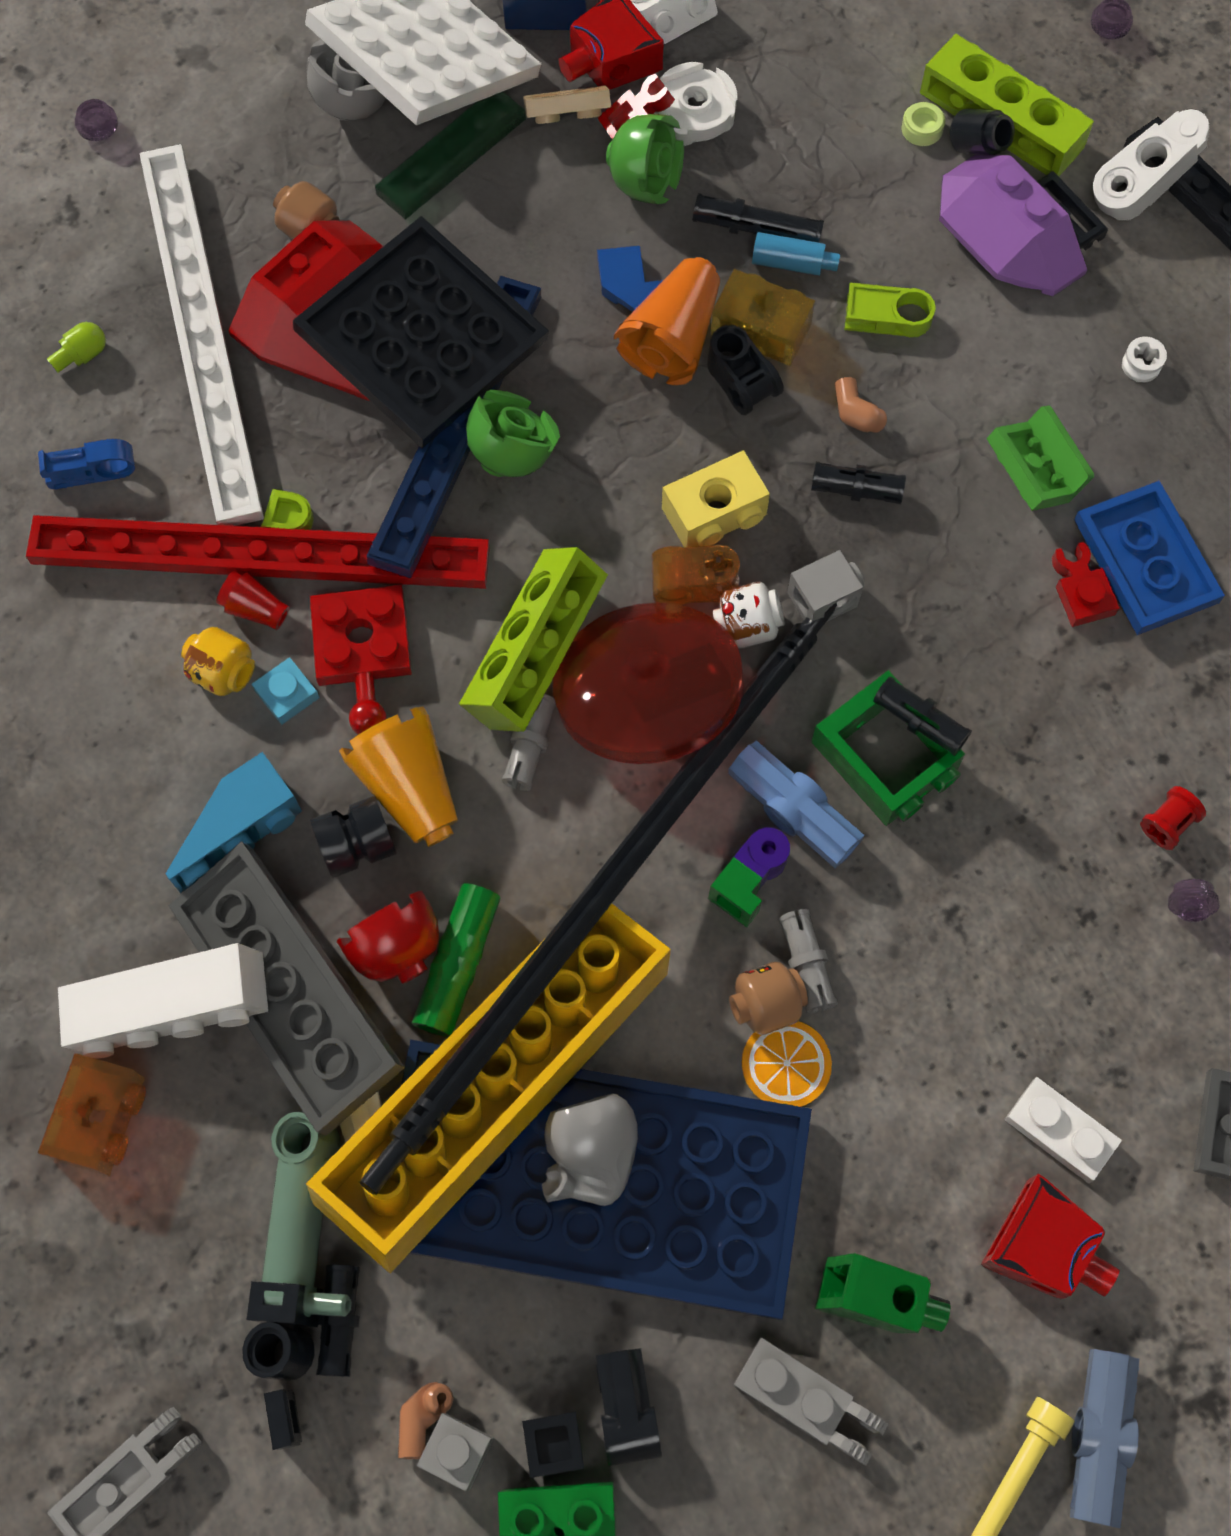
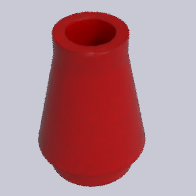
[216,571,290,631]

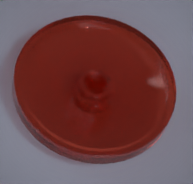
[553,602,744,764]

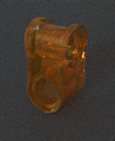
[651,545,740,606]

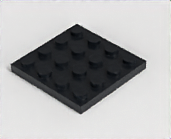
[293,216,549,449]

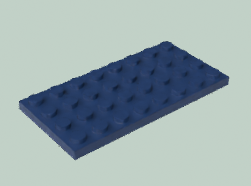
[401,1040,812,1320]

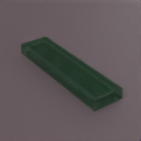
[375,92,526,220]

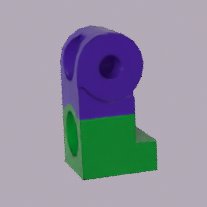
[708,827,790,928]

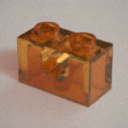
[38,1053,146,1176]

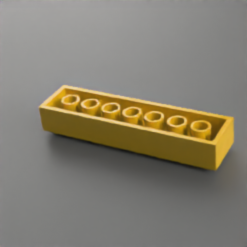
[306,904,671,1274]

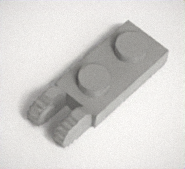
[733,1338,889,1466]
[47,1407,202,1536]

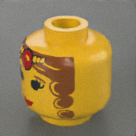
[181,627,255,696]

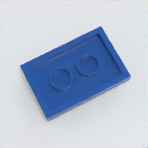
[1074,480,1225,635]

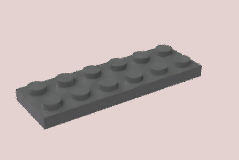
[168,841,405,1136]

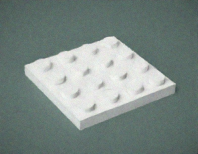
[305,0,541,125]

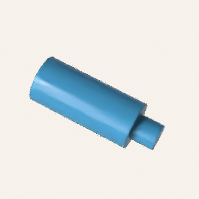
[752,232,840,276]

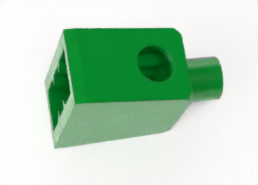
[815,1253,951,1333]

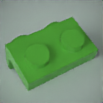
[986,405,1094,511]

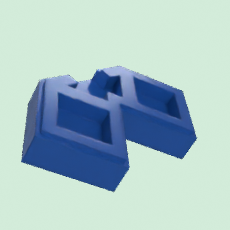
[597,246,663,312]

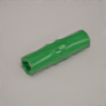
[411,883,501,1038]

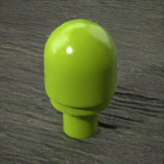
[47,322,106,373]

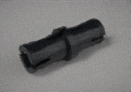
[811,461,906,505]
[873,677,972,756]
[316,1265,360,1377]

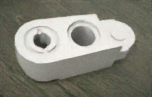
[1093,109,1209,220]

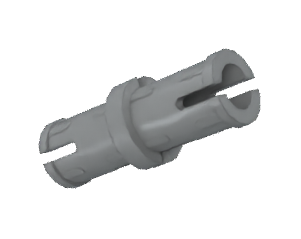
[502,694,557,791]
[779,909,838,1013]

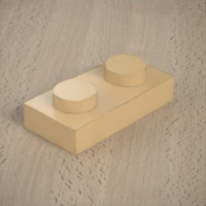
[523,86,611,124]

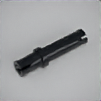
[692,193,824,243]

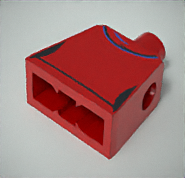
[559,0,664,90]
[981,1174,1120,1299]

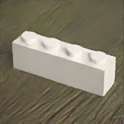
[58,943,268,1059]

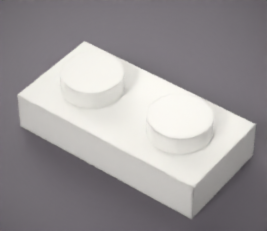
[1004,1077,1122,1183]

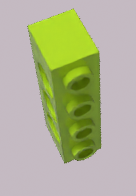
[920,33,1094,176]
[459,547,608,732]

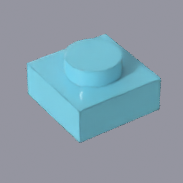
[251,657,320,725]

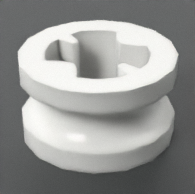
[1122,336,1167,383]

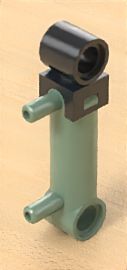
[242,1111,351,1381]

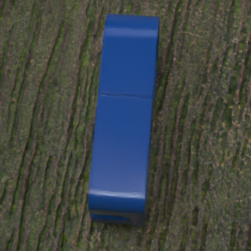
[38,439,135,489]

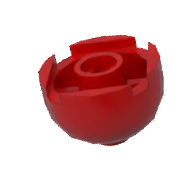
[337,891,439,985]

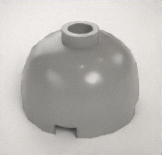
[307,39,386,121]

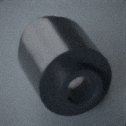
[950,109,1015,155]

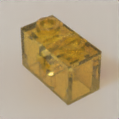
[711,269,815,366]

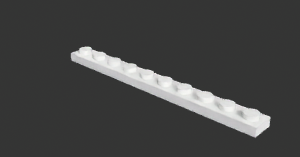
[139,144,264,526]

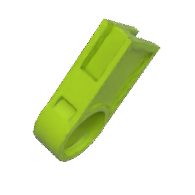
[844,283,936,338]

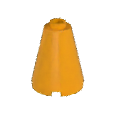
[339,707,458,847]

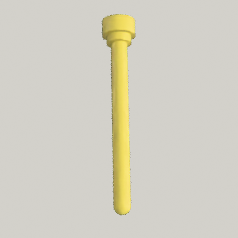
[971,1397,1075,1536]

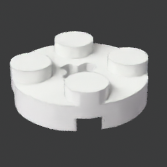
[654,62,737,146]

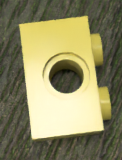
[662,450,770,552]

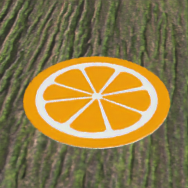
[742,1021,832,1107]

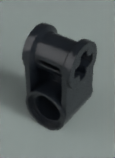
[707,325,784,416]

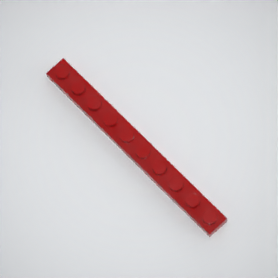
[26,515,490,589]

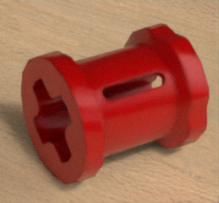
[1140,786,1206,850]

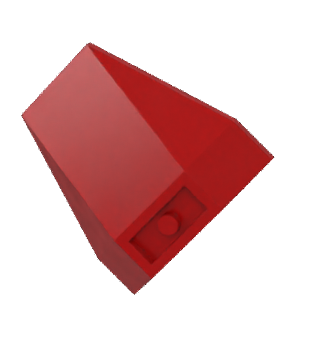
[228,220,383,402]

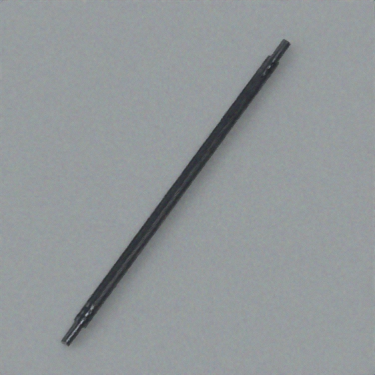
[359,603,837,1195]

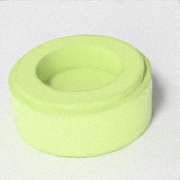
[901,102,945,146]

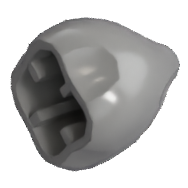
[542,1093,638,1206]

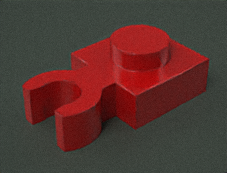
[598,74,675,140]
[1052,542,1120,627]

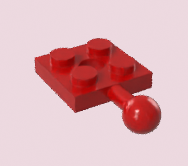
[310,585,412,735]

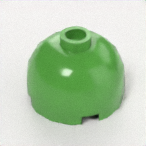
[606,114,684,204]
[466,390,560,477]

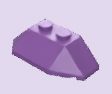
[939,155,1087,296]

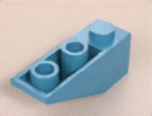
[165,752,302,893]

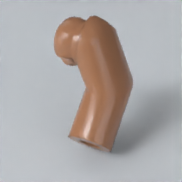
[835,377,887,433]
[398,1382,453,1460]

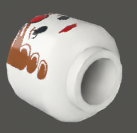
[713,582,785,648]

